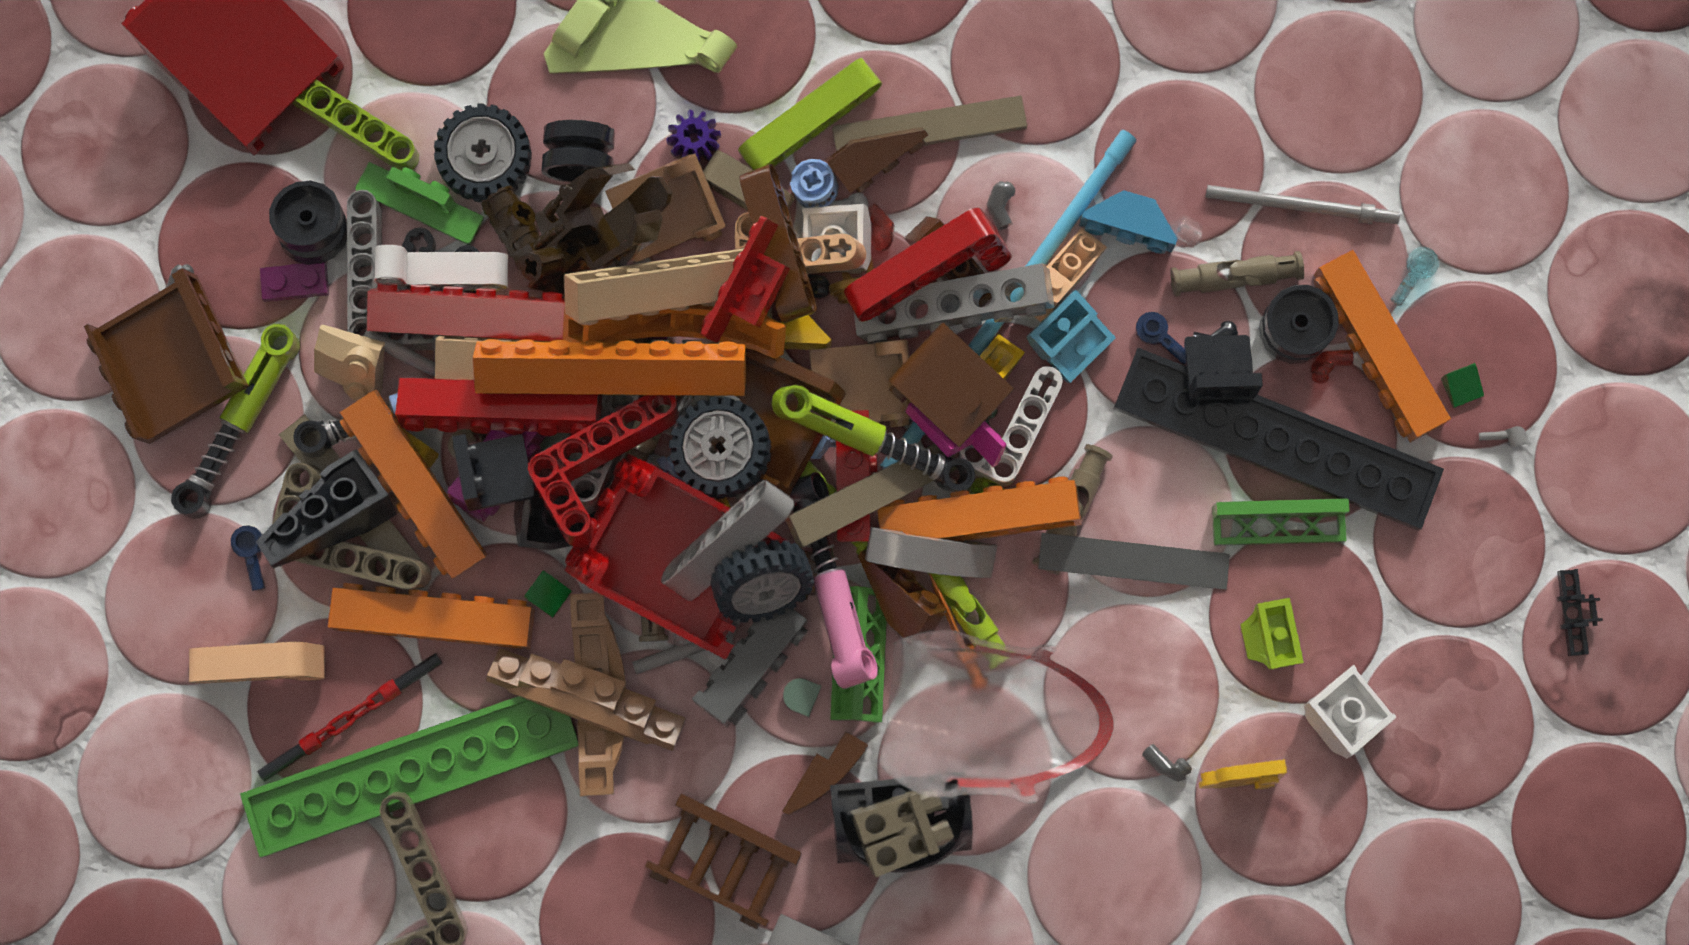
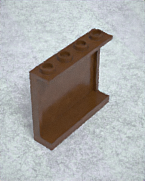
[84,268,249,444]
[672,348,846,496]

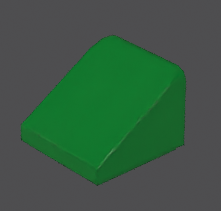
[1441,363,1484,408]
[524,570,572,618]

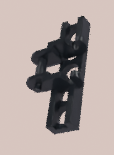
[1557,569,1603,656]

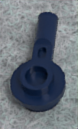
[1135,312,1186,365]
[231,525,265,591]

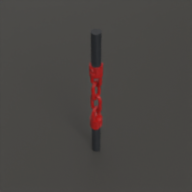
[257,653,443,782]

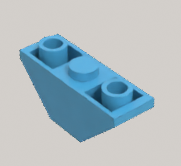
[1079,190,1177,254]

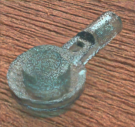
[1390,247,1439,306]

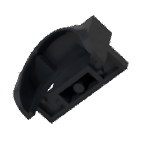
[830,772,973,873]

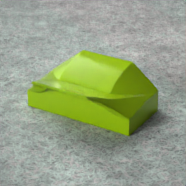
[1240,598,1304,670]

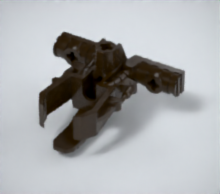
[481,163,672,299]

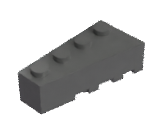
[692,608,808,728]

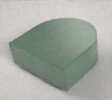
[783,678,821,717]

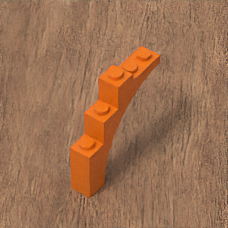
[563,304,786,359]

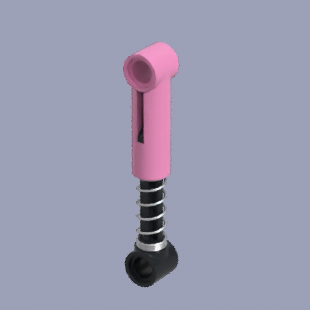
[788,472,878,689]

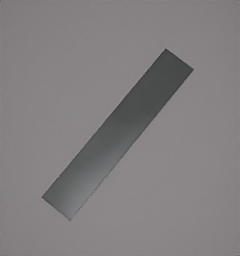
[1038,533,1230,590]

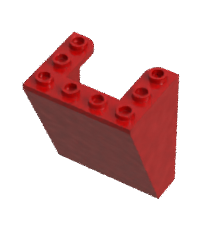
[121,0,345,156]
[564,454,789,660]

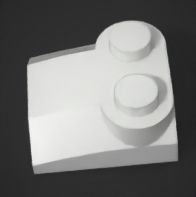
[802,204,871,274]
[1304,665,1396,759]

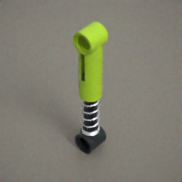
[171,324,300,519]
[771,385,975,491]

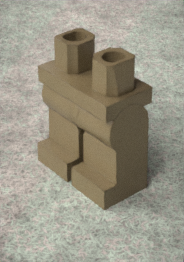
[849,790,954,877]

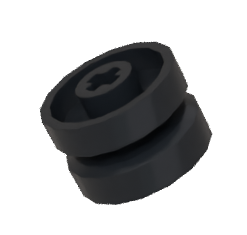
[541,120,615,183]
[269,180,347,265]
[1260,285,1339,364]

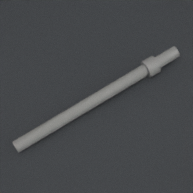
[1205,185,1400,225]

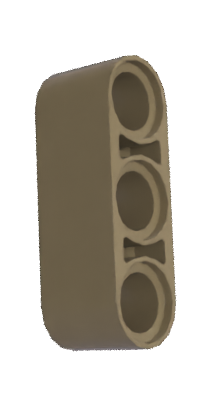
[703,150,795,211]

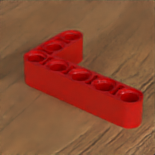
[844,208,1012,322]
[528,395,679,547]

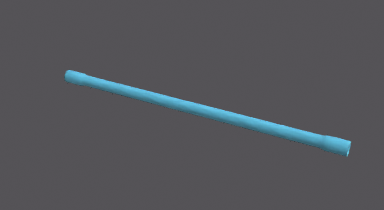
[880,130,1137,469]

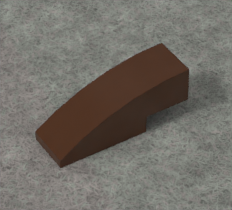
[782,731,868,816]

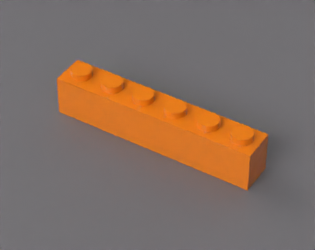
[1313,250,1451,443]
[339,390,487,579]
[877,476,1082,542]
[328,583,535,650]

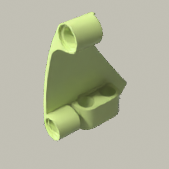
[544,0,737,74]

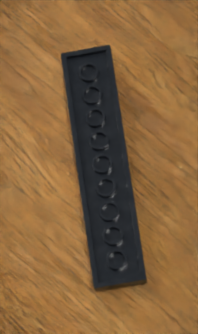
[1113,348,1444,531]

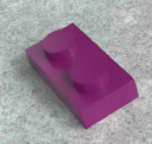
[260,262,329,302]

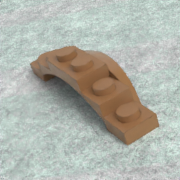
[570,593,626,797]
[486,648,686,751]

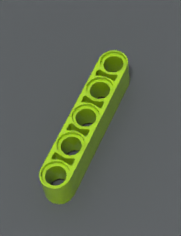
[738,58,882,170]
[292,80,419,171]

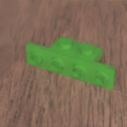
[355,162,484,245]

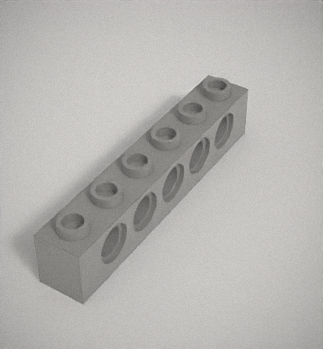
[854,263,1055,344]

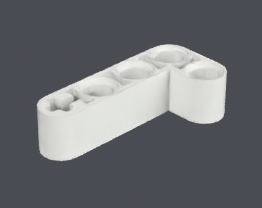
[374,245,508,291]
[958,366,1063,487]

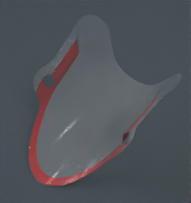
[879,630,1114,804]

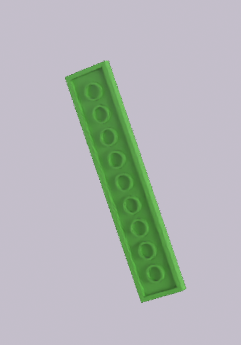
[240,696,579,858]

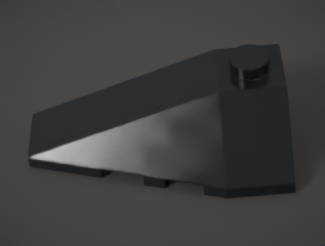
[256,449,397,569]
[513,485,596,550]

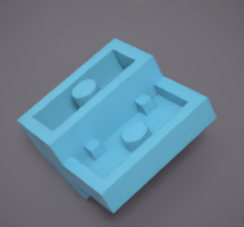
[1027,290,1116,383]

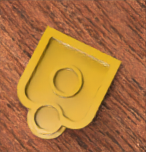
[1198,759,1287,790]

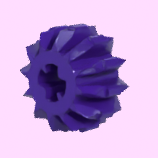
[666,110,721,163]

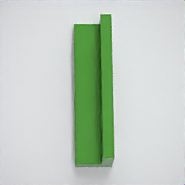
[1212,499,1350,546]
[830,586,887,723]

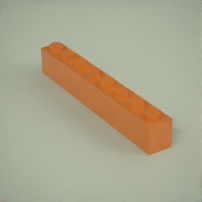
[473,339,746,396]

